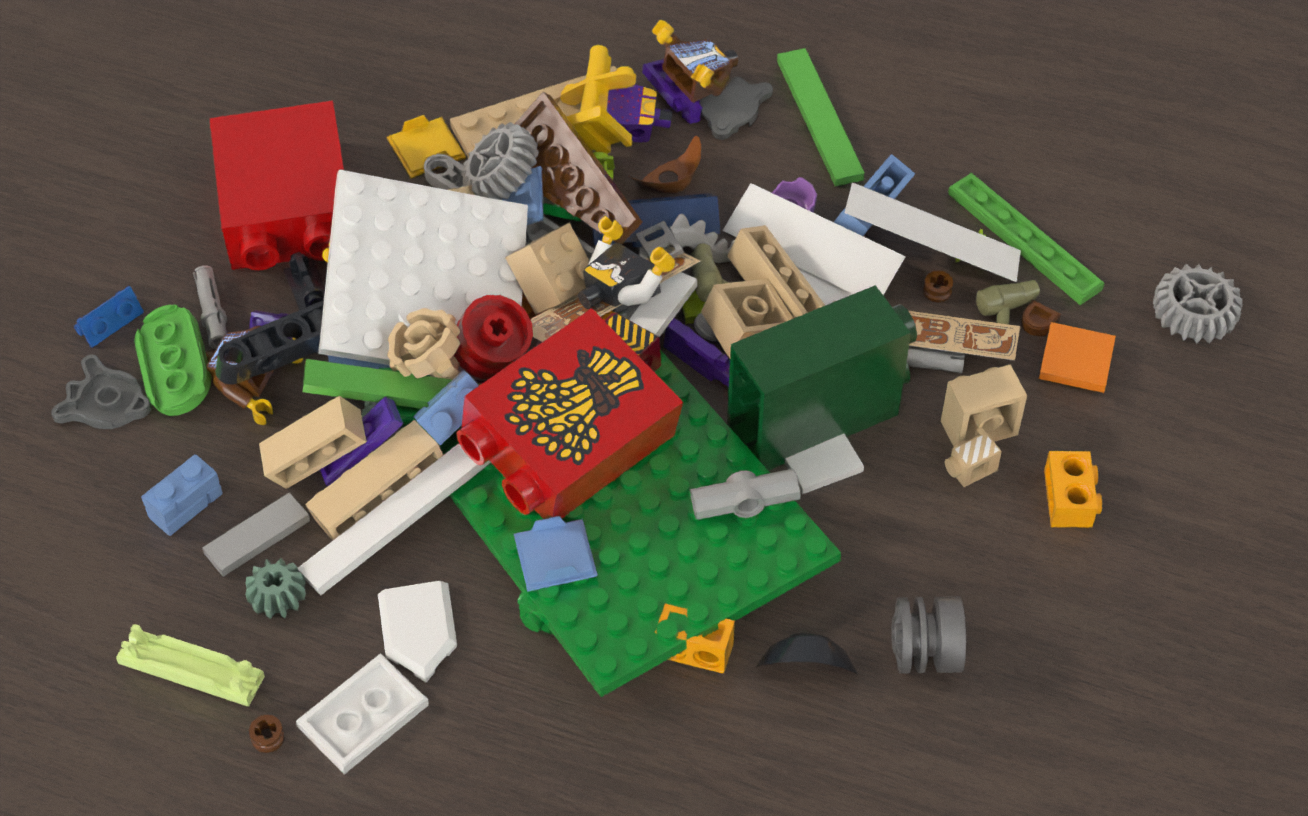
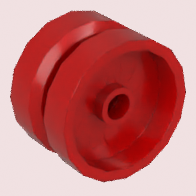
[453,295,533,380]

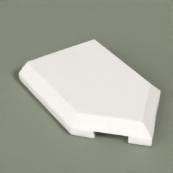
[378,581,457,682]

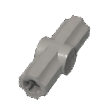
[690,469,800,520]

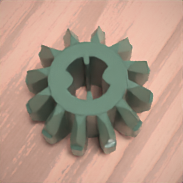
[245,558,306,620]

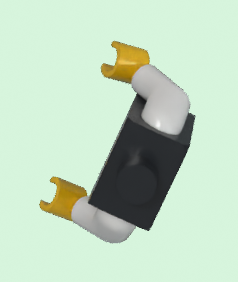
[578,216,675,312]

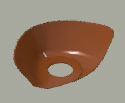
[628,135,702,193]

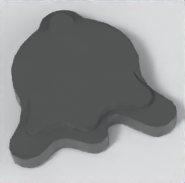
[699,77,773,140]
[51,354,151,429]

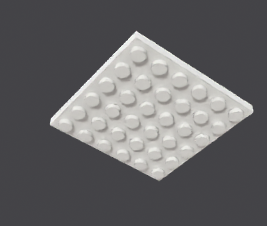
[319,169,528,381]

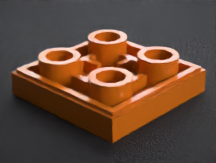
[1039,322,1116,393]

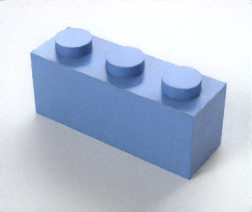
[834,154,915,236]

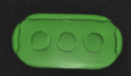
[135,305,212,416]

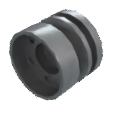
[892,596,966,673]

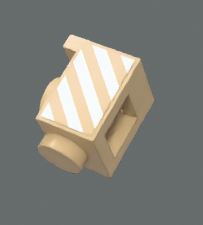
[945,427,1002,487]

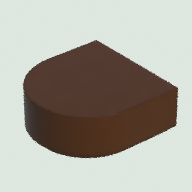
[1021,300,1061,336]

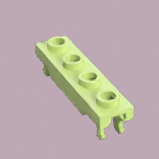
[116,624,265,707]

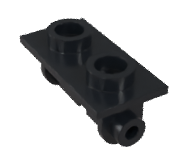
[283,252,325,310]

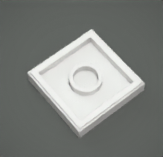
[785,434,864,494]

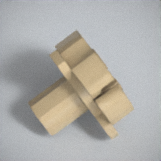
[387,308,460,380]

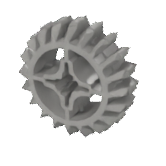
[461,122,539,200]
[1153,264,1243,344]

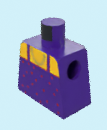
[607,84,672,142]

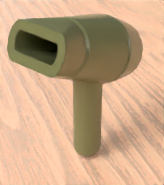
[690,243,729,302]
[976,280,1040,325]

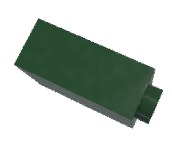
[727,285,917,471]

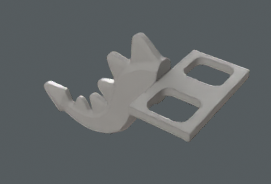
[636,214,735,263]

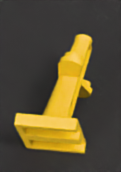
[560,45,637,154]

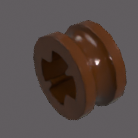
[923,270,953,303]
[249,715,285,753]

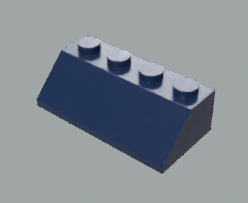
[591,193,720,247]

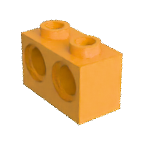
[1044,451,1102,528]
[655,604,735,674]

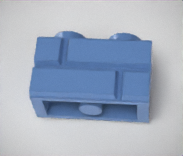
[413,370,479,445]
[141,454,223,536]

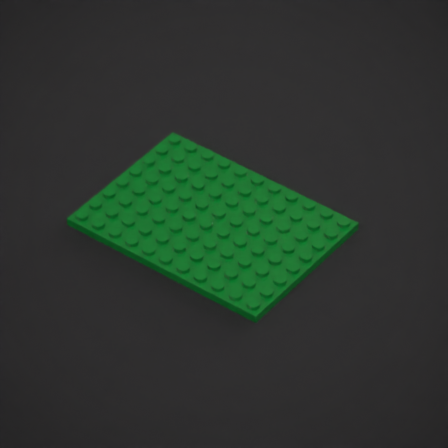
[422,350,841,697]

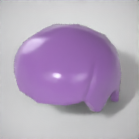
[772,177,817,213]

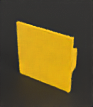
[387,115,466,179]

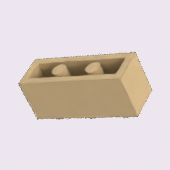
[259,396,367,489]

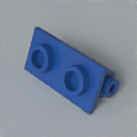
[74,286,144,348]

